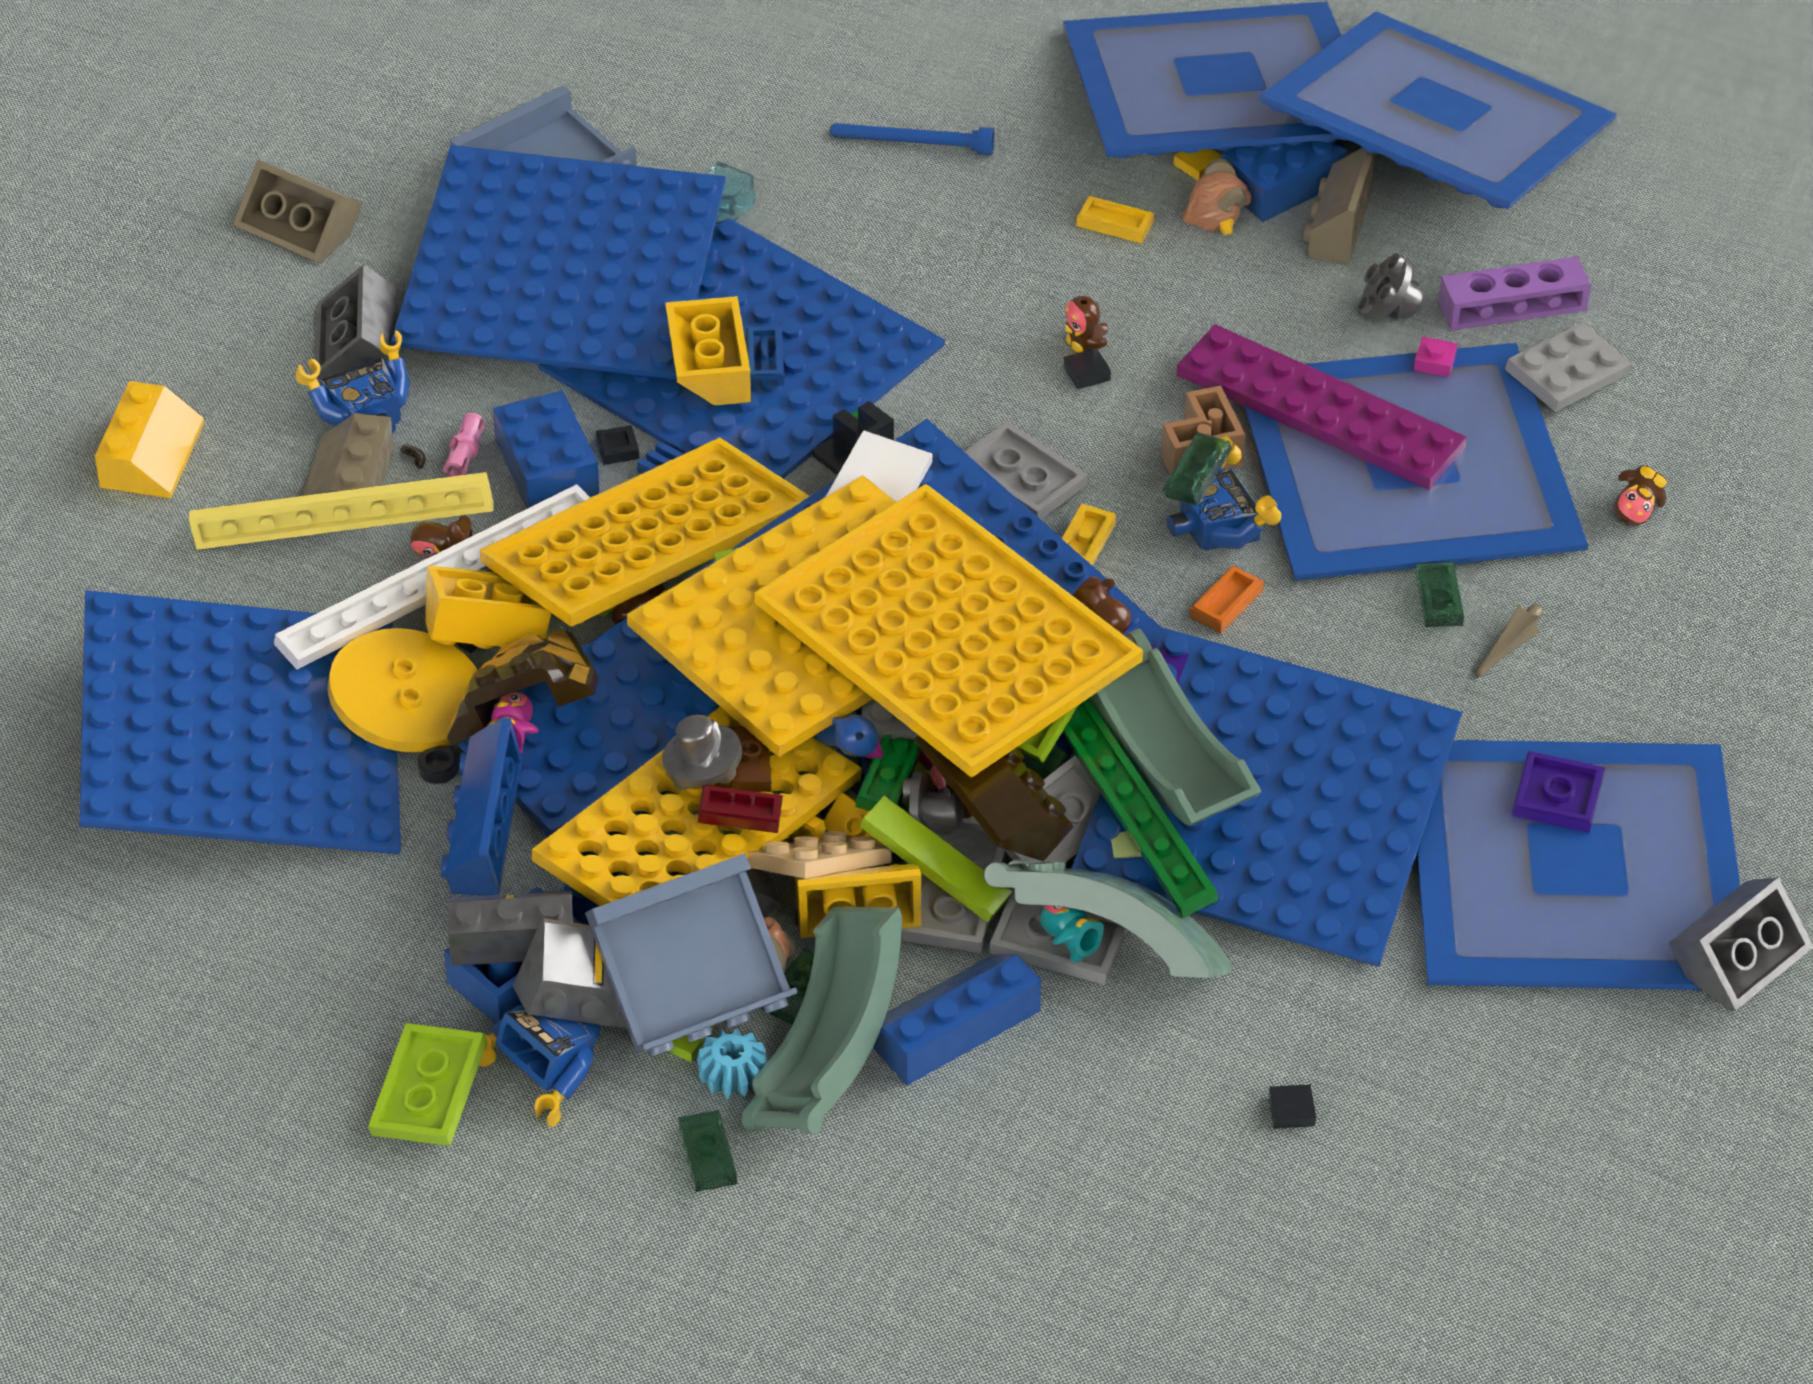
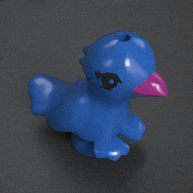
[813,711,883,758]

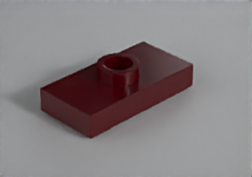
[698,785,783,833]

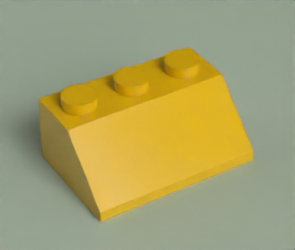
[665,296,751,406]
[95,381,204,499]
[425,565,551,649]
[795,864,922,938]

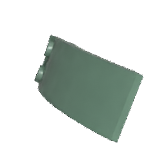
[1089,628,1262,826]
[984,859,1232,978]
[742,906,902,1134]

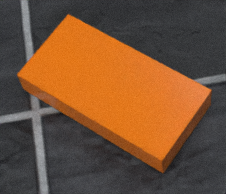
[1190,565,1264,634]

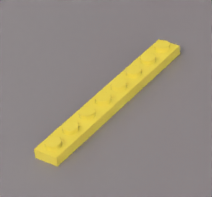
[189,472,493,550]

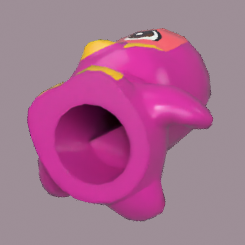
[488,692,539,754]

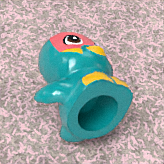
[1040,905,1104,962]

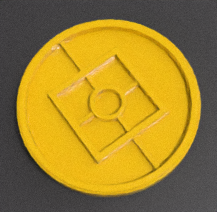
[328,628,478,752]

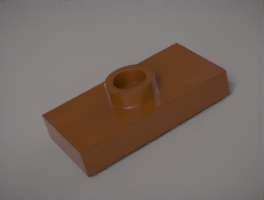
[728,726,772,792]

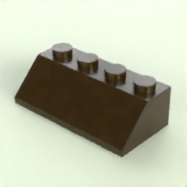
[914,735,1074,861]

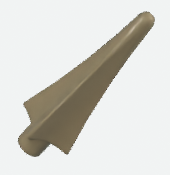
[1475,604,1544,677]

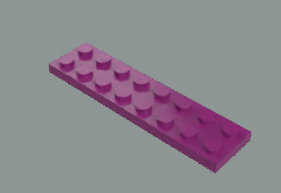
[1176,324,1467,490]

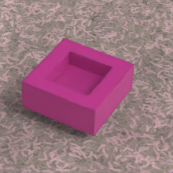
[1414,336,1458,377]

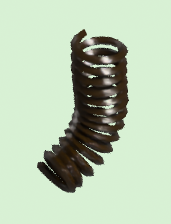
[401,443,426,469]

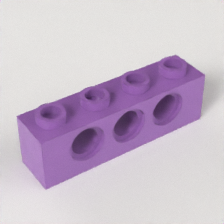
[1438,256,1591,331]

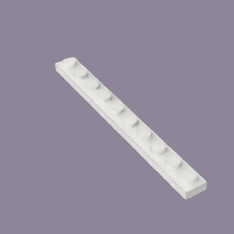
[274,484,590,669]

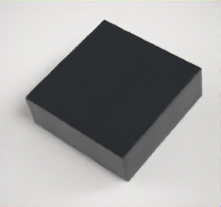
[1063,348,1111,389]
[596,425,640,465]
[1268,1084,1316,1128]

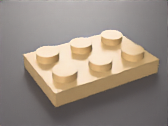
[748,831,892,879]

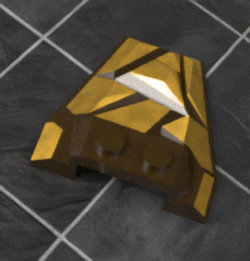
[447,629,598,745]

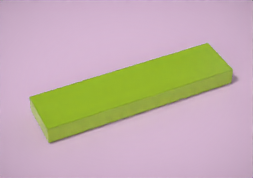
[859,796,1012,923]

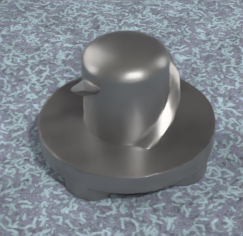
[1356,253,1424,322]
[662,715,742,790]
[903,771,964,836]

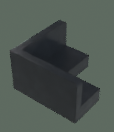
[813,401,894,476]

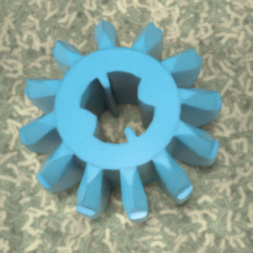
[697,1028,767,1099]

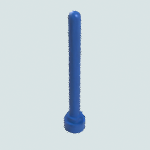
[829,123,995,156]

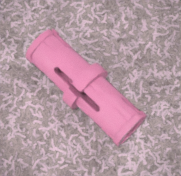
[443,413,486,477]

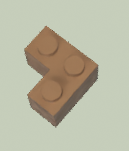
[1161,385,1245,480]

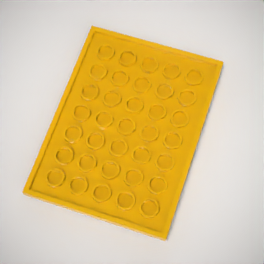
[627,475,896,757]
[755,484,1144,778]

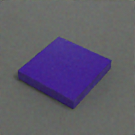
[1512,751,1605,833]

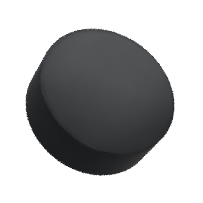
[418,746,458,784]

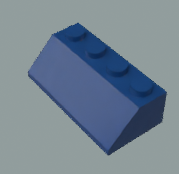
[441,718,522,896]
[873,954,1042,1085]

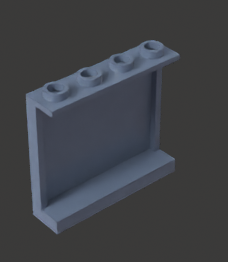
[450,85,637,166]
[585,853,797,1057]

